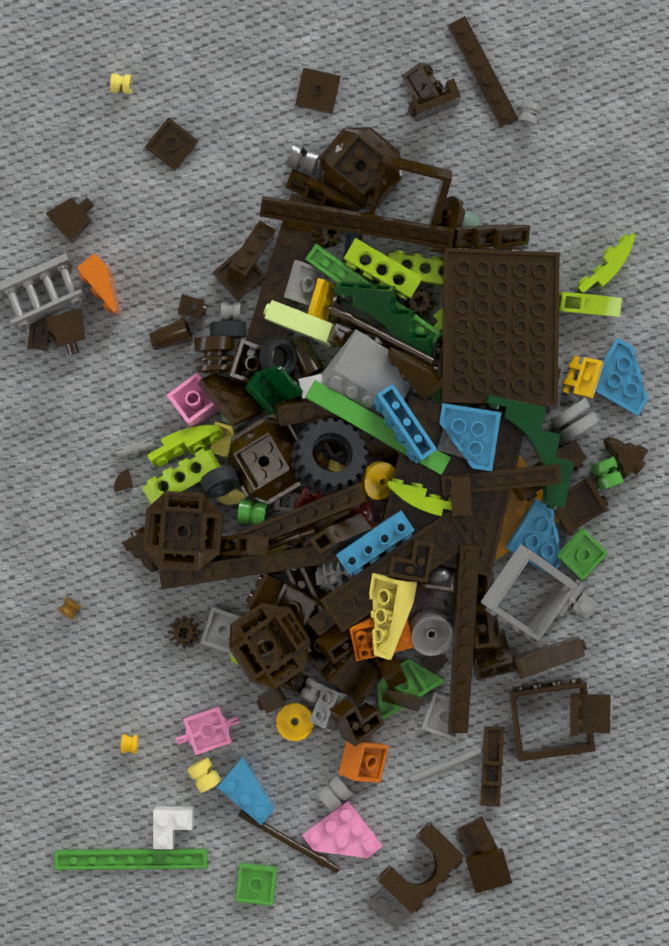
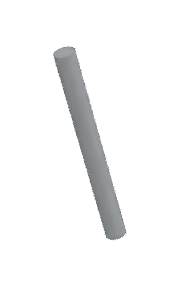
[409,747,483,783]

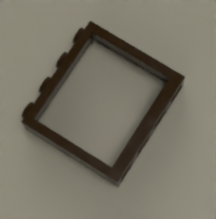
[364,154,452,247]
[508,678,596,762]

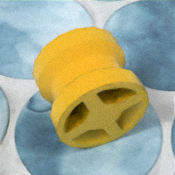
[121,734,139,754]

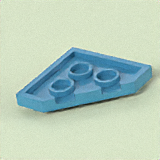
[595,337,648,416]
[439,403,501,471]
[505,498,562,577]

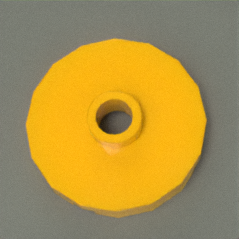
[361,461,395,500]
[276,703,314,741]

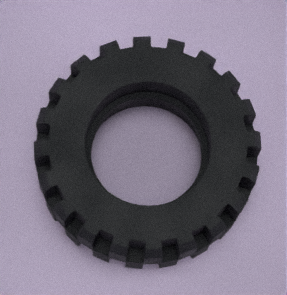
[291,418,369,496]

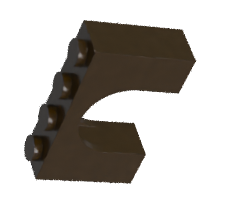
[376,822,464,914]

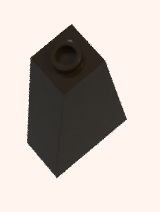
[512,636,587,679]

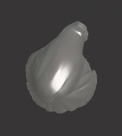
[428,567,457,600]

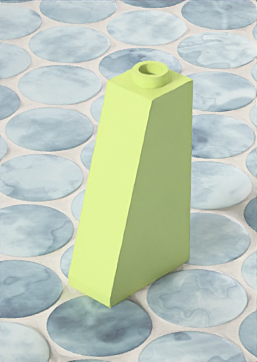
[263,300,333,347]

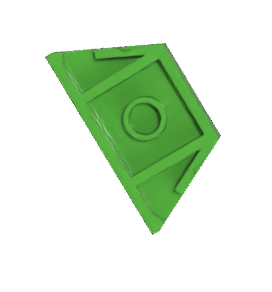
[377,658,444,720]

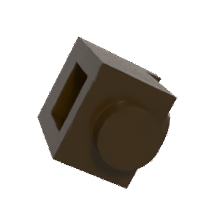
[178,294,208,320]

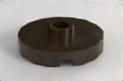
[438,196,465,228]

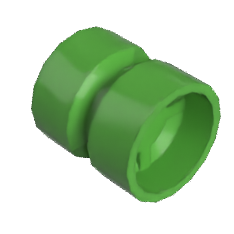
[591,457,624,490]
[237,499,268,526]

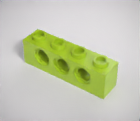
[344,238,423,300]
[385,250,443,286]
[142,448,221,504]

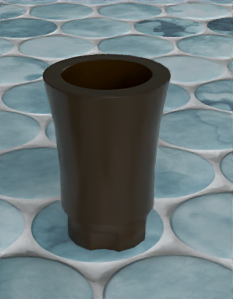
[149,316,193,350]
[291,336,326,378]

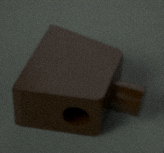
[46,197,94,243]
[43,308,85,355]

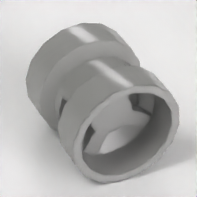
[518,101,541,126]
[221,302,241,321]
[300,677,325,703]

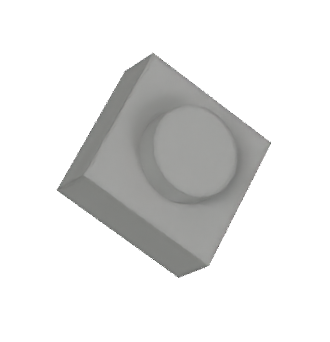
[571,593,598,619]

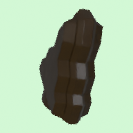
[603,437,649,480]
[122,526,158,573]

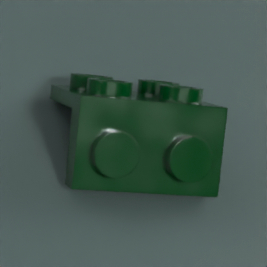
[245,366,303,415]

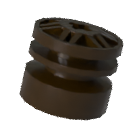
[194,336,235,375]

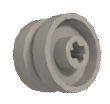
[550,397,600,443]
[408,606,453,656]

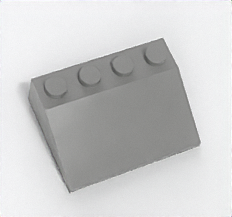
[322,330,411,419]

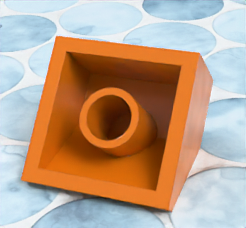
[338,739,389,783]

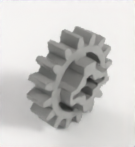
[315,561,355,592]

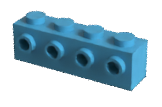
[372,384,437,464]
[335,510,414,575]

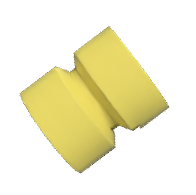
[187,757,221,793]

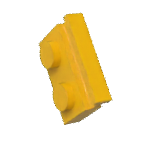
[307,278,336,322]

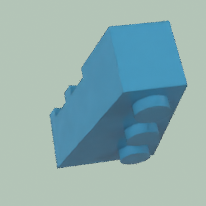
[217,755,275,825]

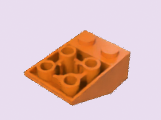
[77,253,121,316]
[350,616,413,661]

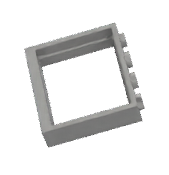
[481,544,578,641]

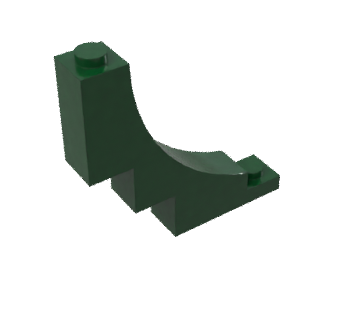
[334,282,433,367]
[484,395,574,510]

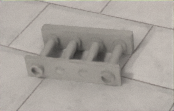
[0,253,87,330]

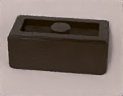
[382,687,423,711]

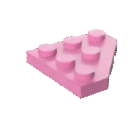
[302,800,383,858]

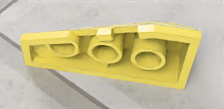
[369,573,417,660]

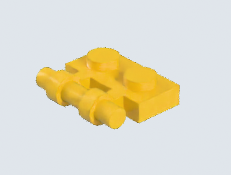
[562,356,604,399]

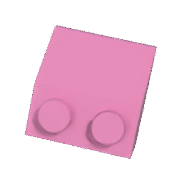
[167,373,219,427]

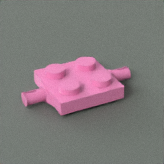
[175,706,240,755]

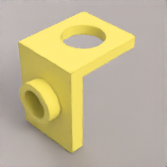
[210,422,236,458]

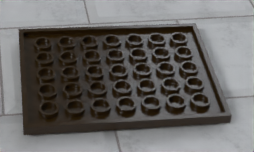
[441,248,560,407]
[383,400,524,577]

